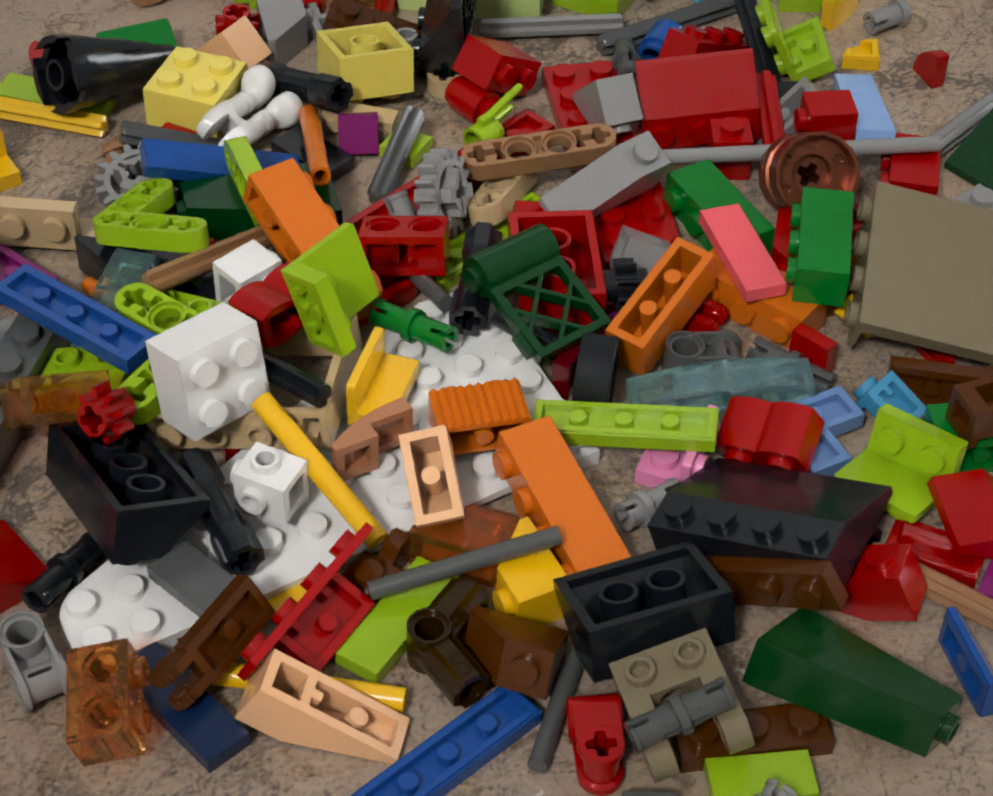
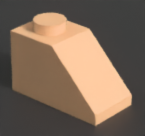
[196,15,272,70]
[398,425,465,529]

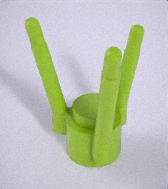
[463,83,548,146]

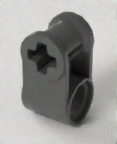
[660,330,749,389]

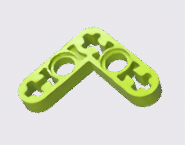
[92,178,210,253]
[114,282,200,425]

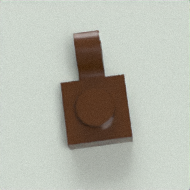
[341,528,413,612]

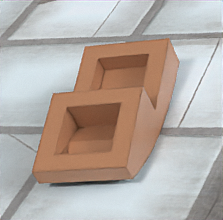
[331,397,413,481]

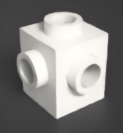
[230,442,309,525]

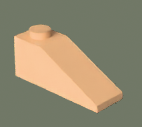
[234,649,410,764]

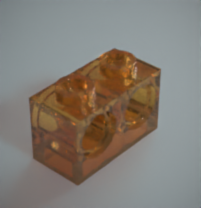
[66,638,151,766]

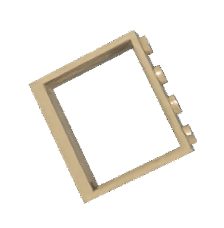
[146,313,363,449]

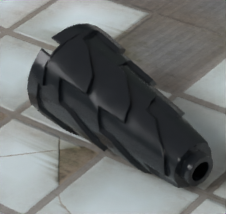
[33,34,175,114]

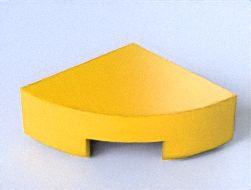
[841,39,880,71]

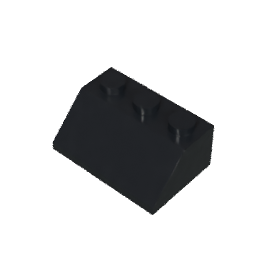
[553,540,736,683]

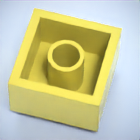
[316,22,414,104]
[143,46,247,139]

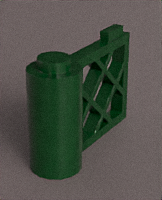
[461,223,611,364]

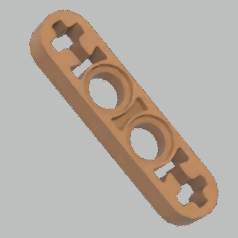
[461,123,616,181]

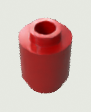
[445,76,500,124]

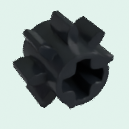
[603,258,648,312]

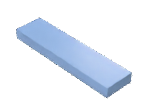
[833,73,896,140]

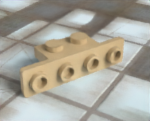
[0,196,95,250]

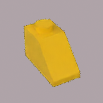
[492,516,567,624]

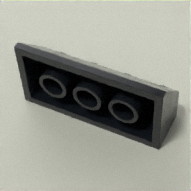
[46,421,211,566]

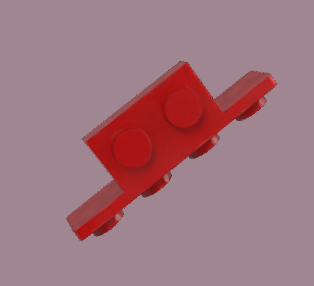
[237,522,376,682]

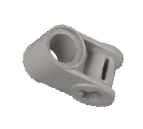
[0,611,75,713]

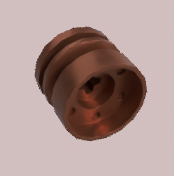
[758,131,860,212]

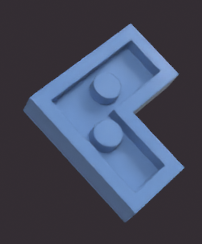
[792,385,865,477]

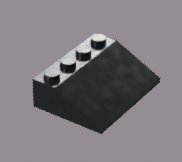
[413,0,477,78]
[647,458,893,588]

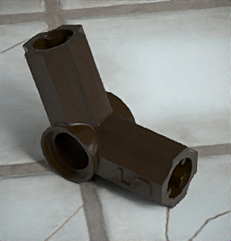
[407,575,491,709]

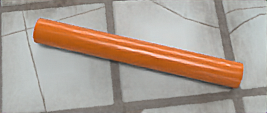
[299,104,331,186]

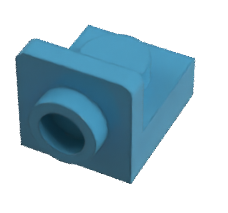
[852,370,926,418]

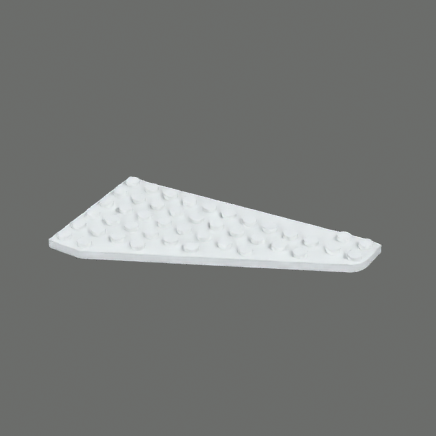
[59,292,600,683]

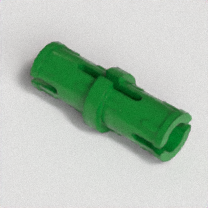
[369,298,458,353]

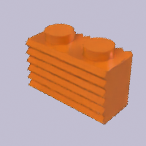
[428,377,531,455]

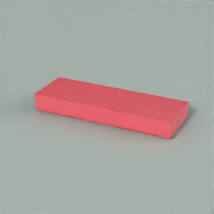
[698,203,787,302]

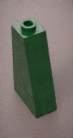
[174,162,343,240]
[742,608,963,757]

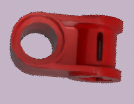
[566,693,625,796]

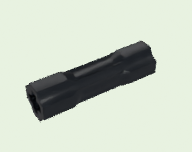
[257,60,353,113]
[449,222,502,335]
[178,447,265,575]

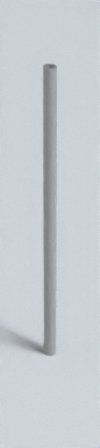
[550,136,941,171]

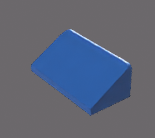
[938,606,993,717]

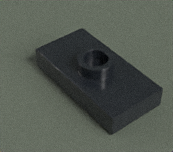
[271,124,355,182]

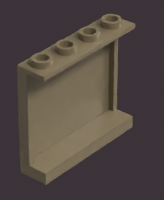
[843,181,993,368]

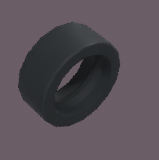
[572,332,620,403]

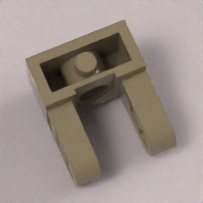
[608,628,755,783]

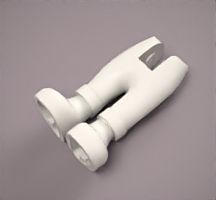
[196,64,303,146]

